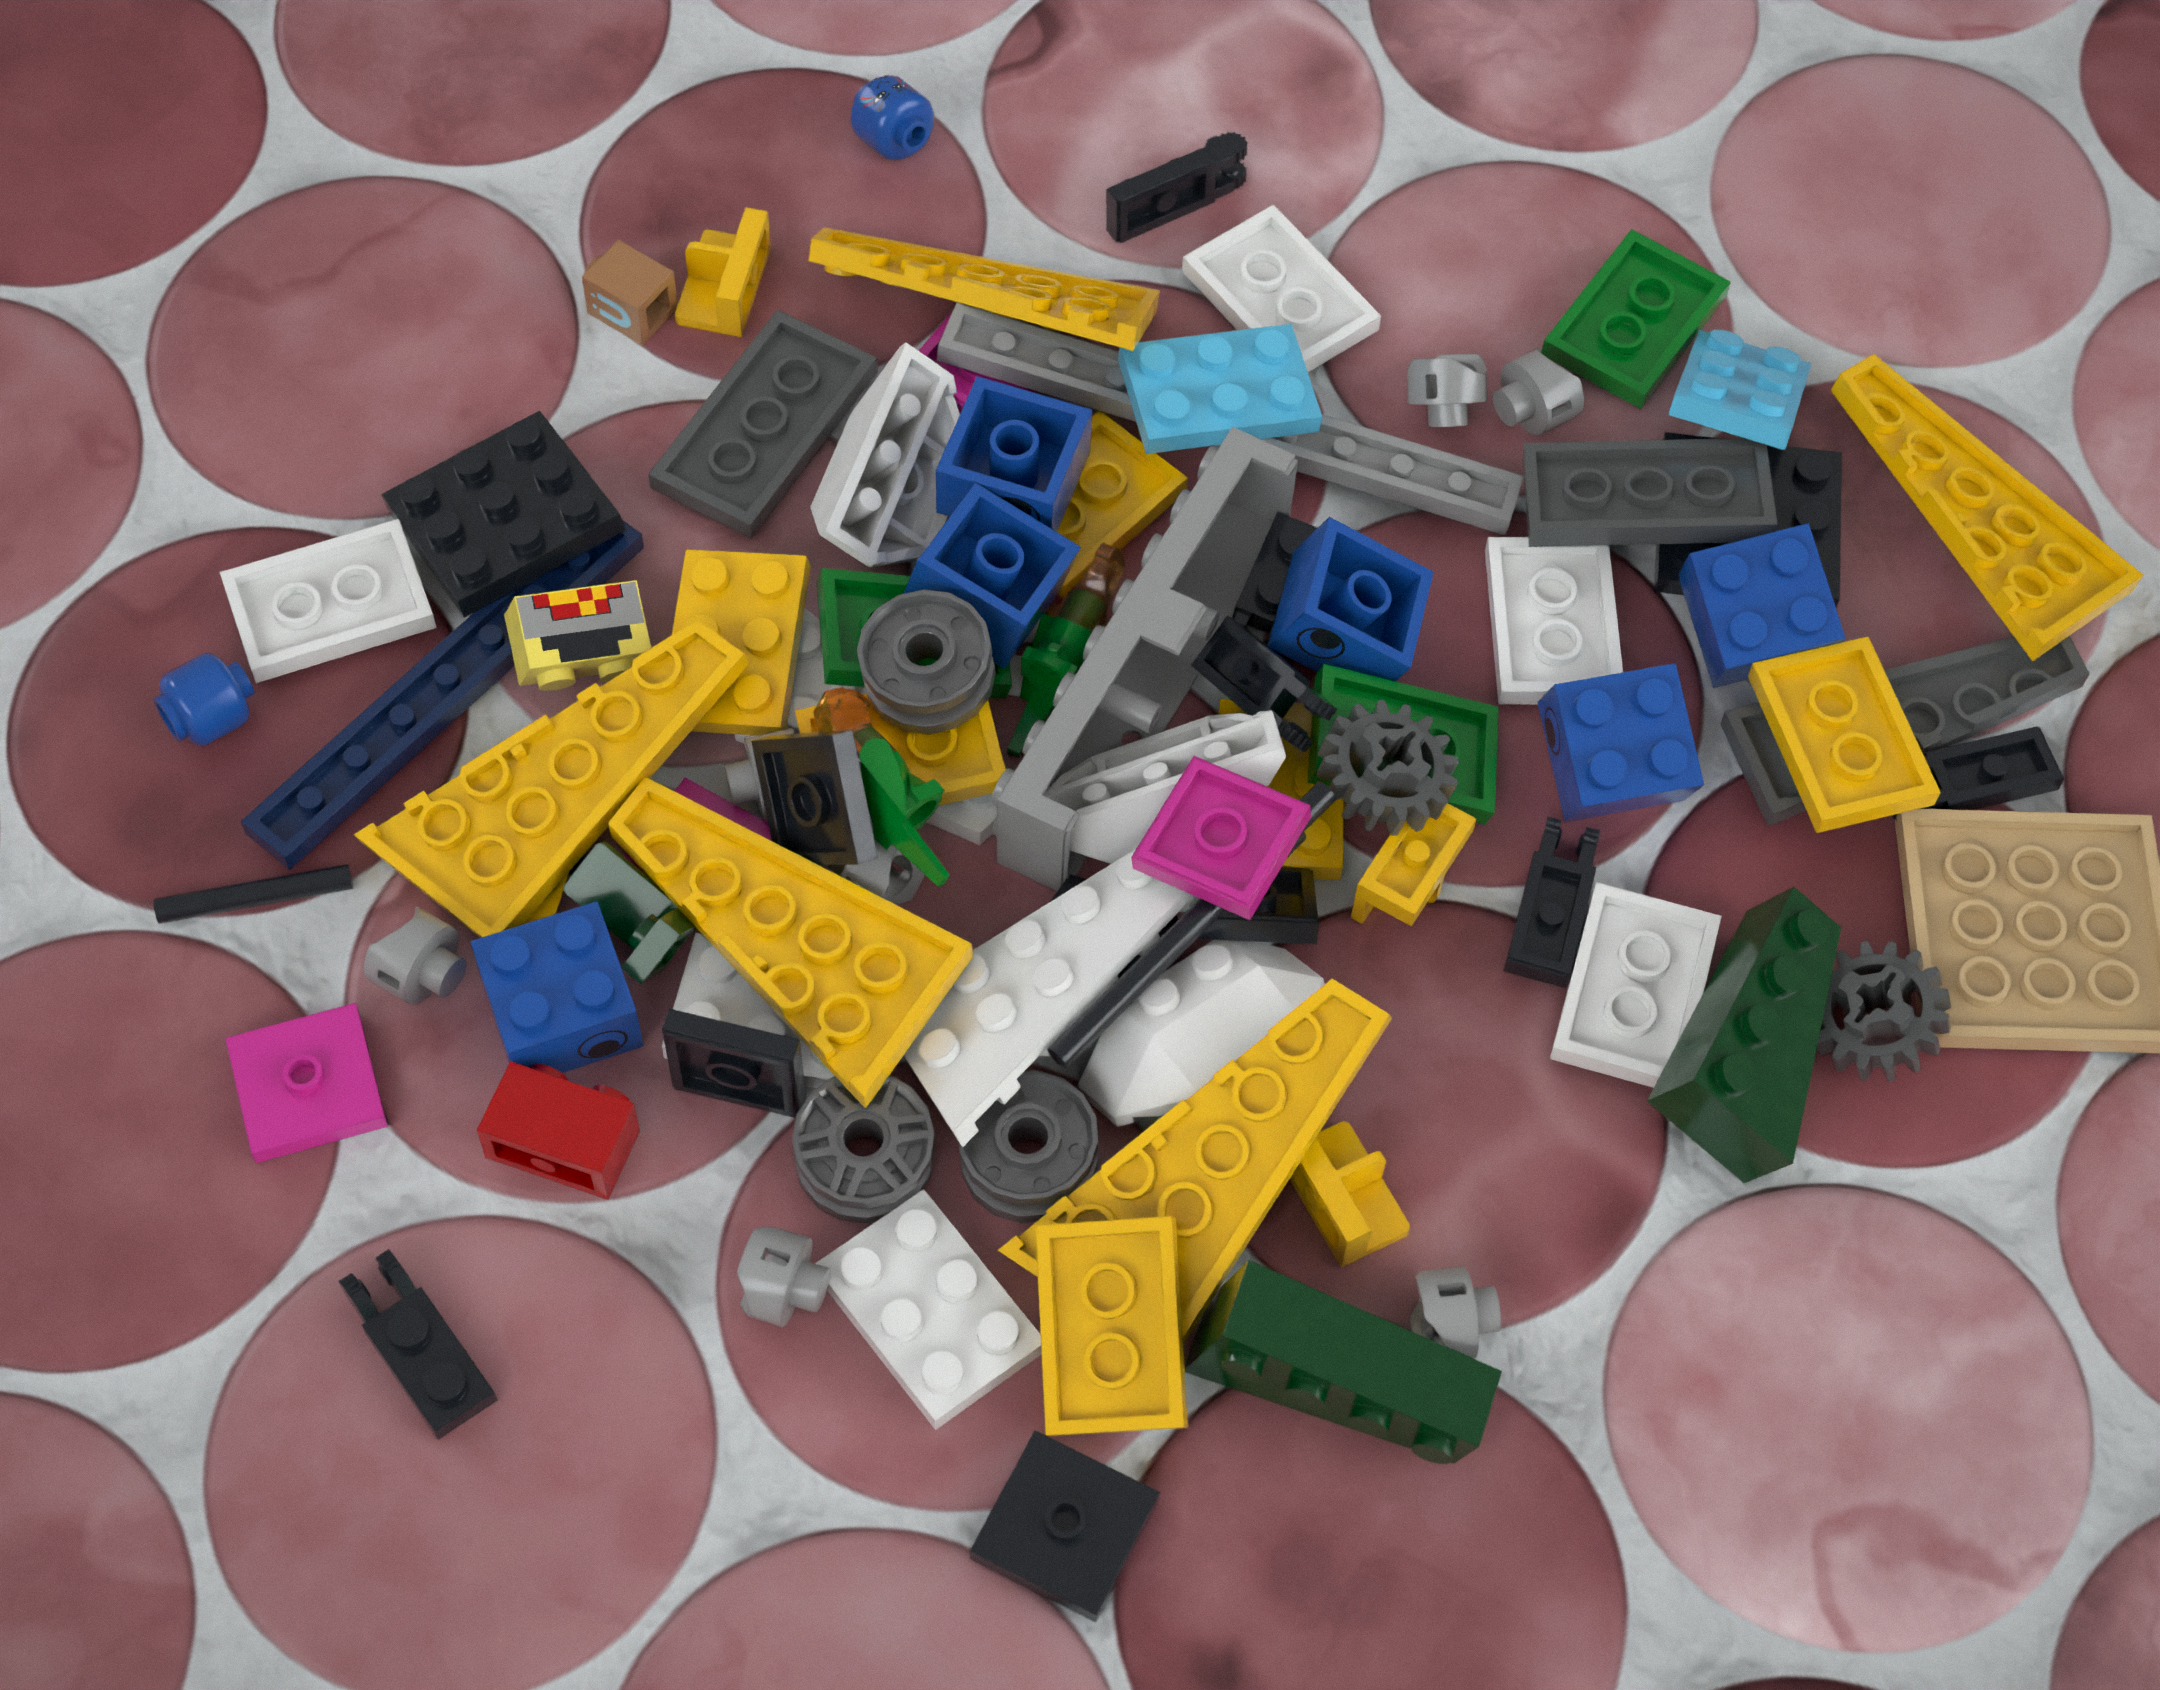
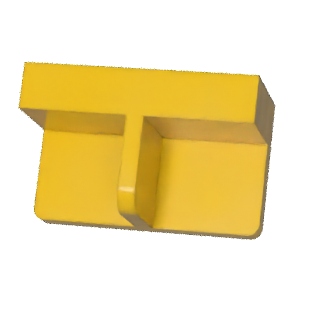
[675,207,771,337]
[1351,803,1476,927]
[1290,1121,1410,1268]

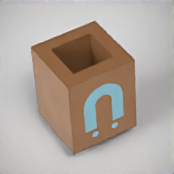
[582,239,678,346]

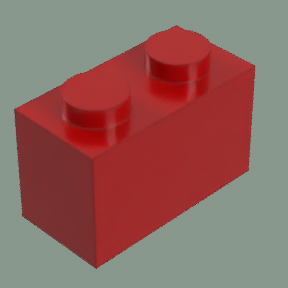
[476,1061,640,1200]

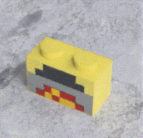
[504,580,651,691]

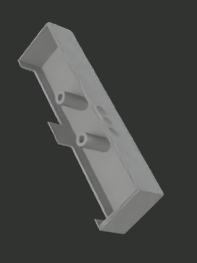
[992,427,1298,891]

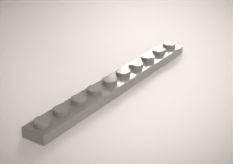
[937,302,1524,535]

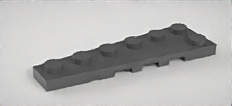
[1720,636,2090,826]

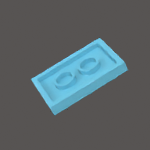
[1118,324,1323,454]
[1668,330,1811,450]

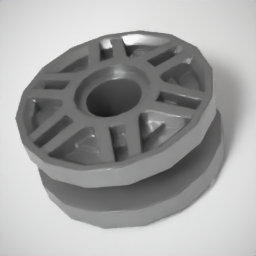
[857,590,996,734]
[959,1070,1099,1223]
[792,1075,934,1224]

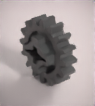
[1317,700,1459,836]
[1817,941,1951,1082]

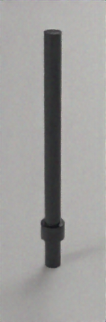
[1047,782,1336,1069]

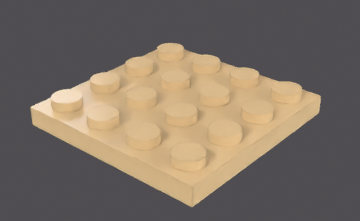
[1895,809,2160,1053]

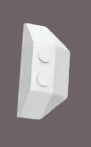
[810,343,960,568]
[1043,711,1286,864]
[1078,940,1325,1127]

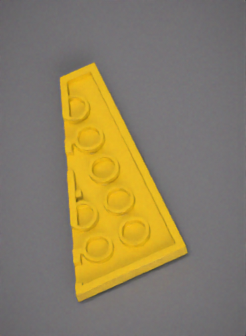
[808,227,1160,351]
[1830,354,2144,661]
[353,619,750,938]
[608,777,973,1109]
[998,979,1392,1344]

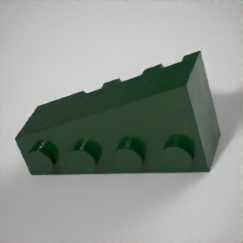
[1647,887,1842,1183]
[1184,1260,1502,1464]

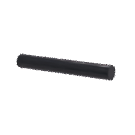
[153,864,353,924]

